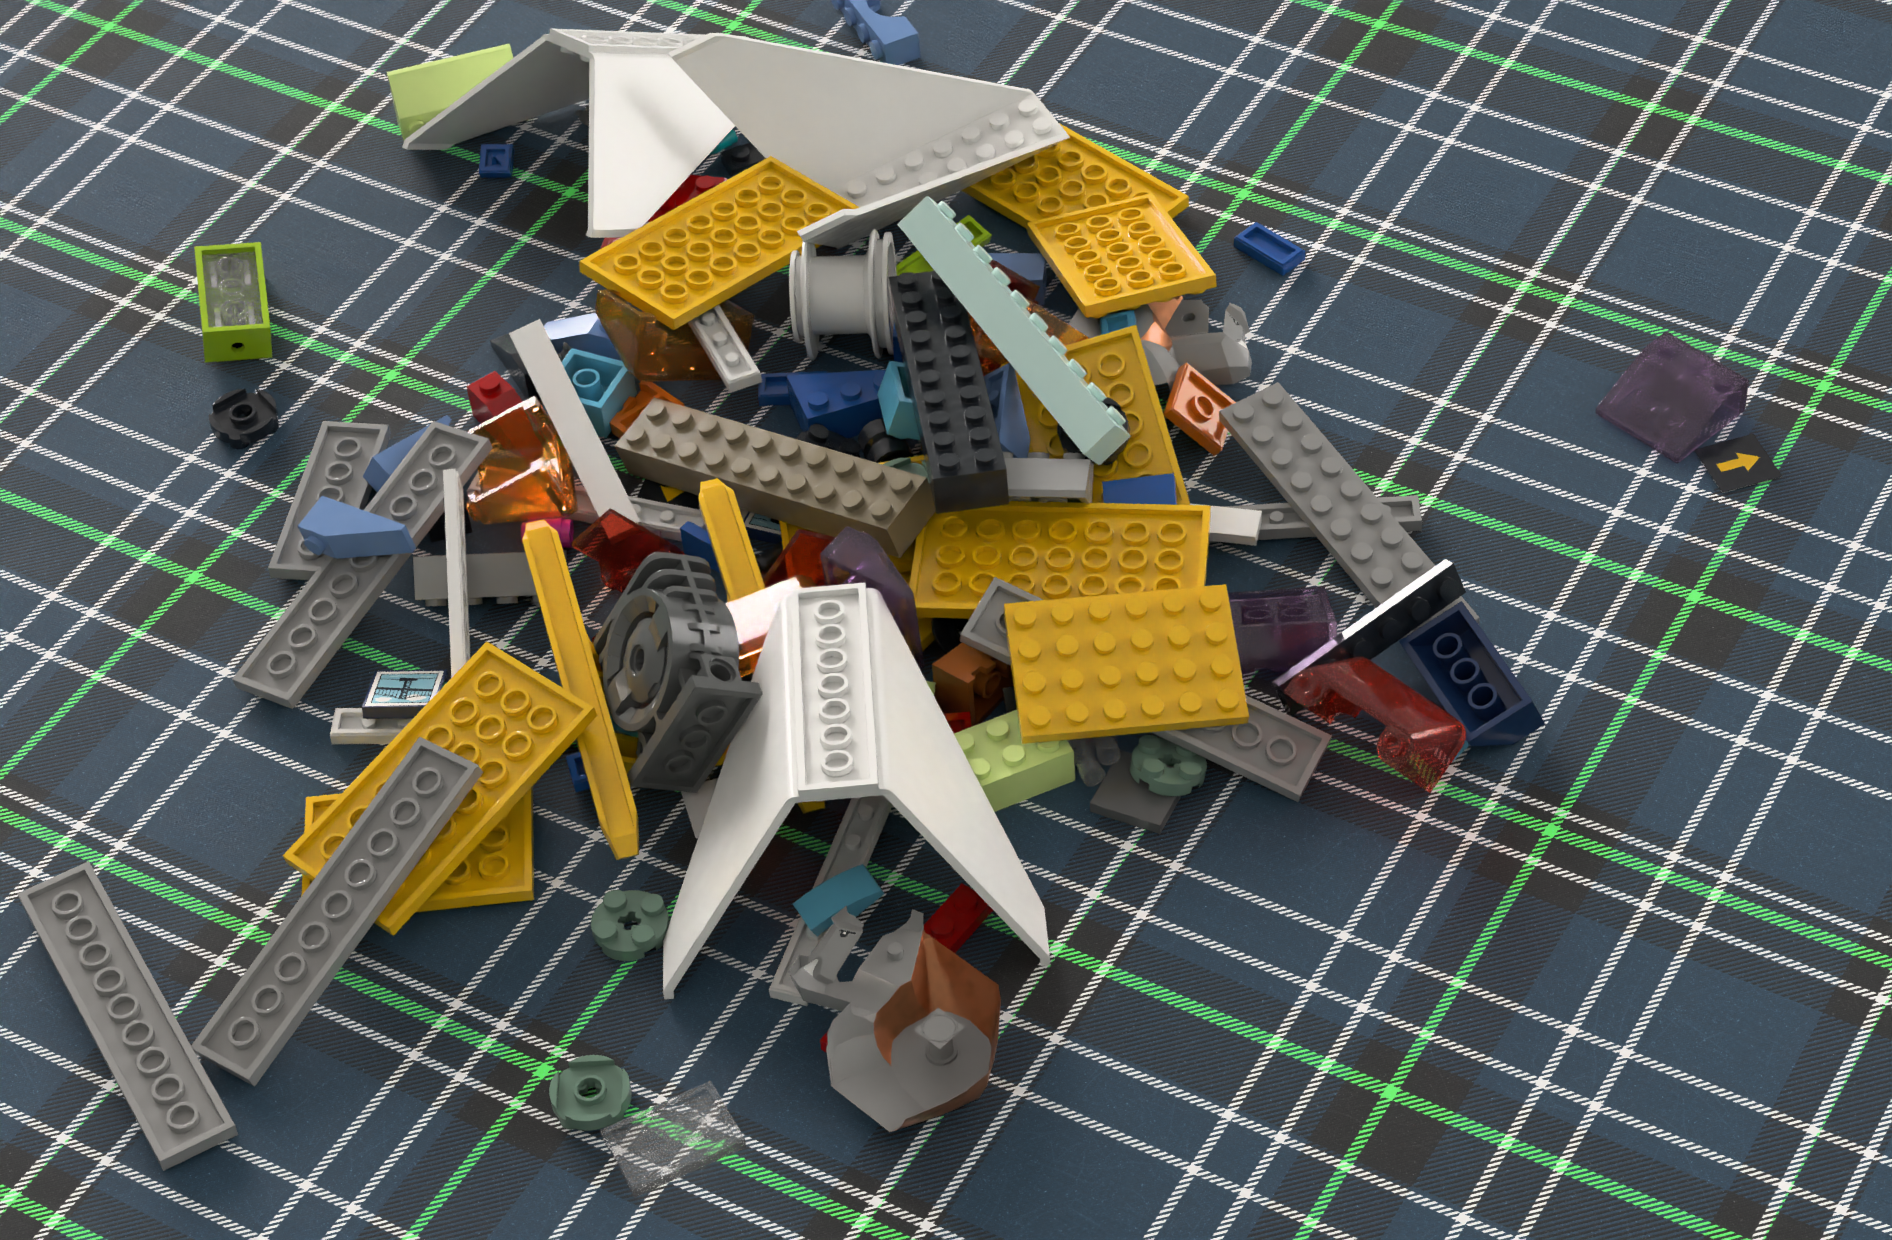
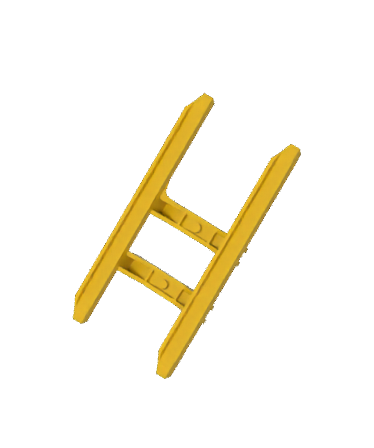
[522,478,825,860]

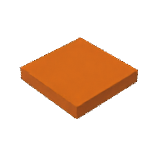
[1163,362,1236,456]

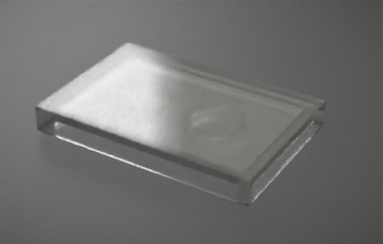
[600,1081,746,1197]

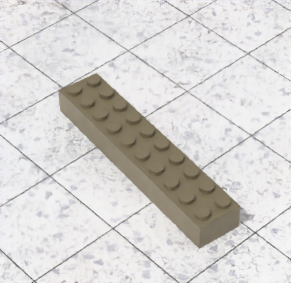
[614,397,936,558]

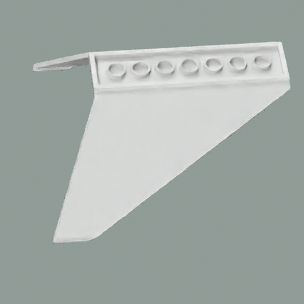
[402,29,749,238]
[668,33,1070,250]
[663,583,1050,999]

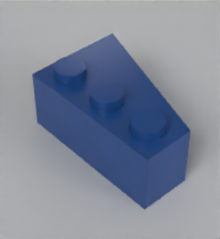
[786,370,886,438]

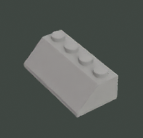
[1002,452,1094,503]
[413,550,567,606]

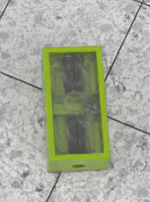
[194,242,272,363]

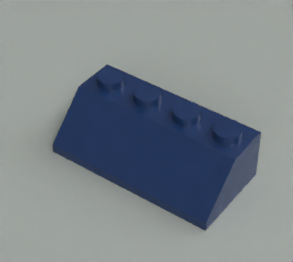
[1399,601,1545,746]

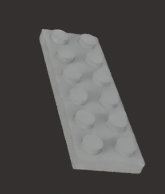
[268,421,391,580]

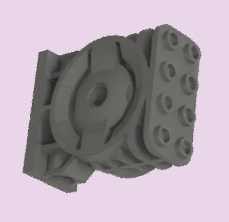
[593,552,763,793]

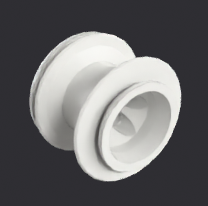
[789,229,897,361]

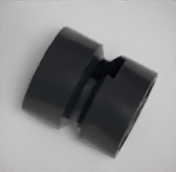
[858,418,914,463]

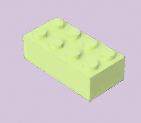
[954,710,1075,812]

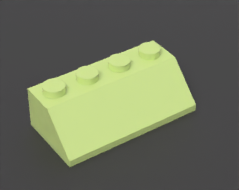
[387,44,513,140]

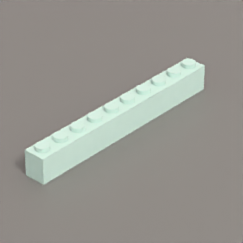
[897,196,1131,466]

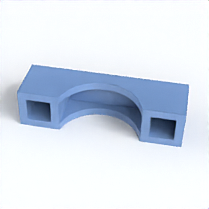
[832,0,920,65]

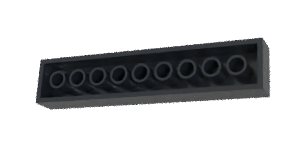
[889,270,1009,514]

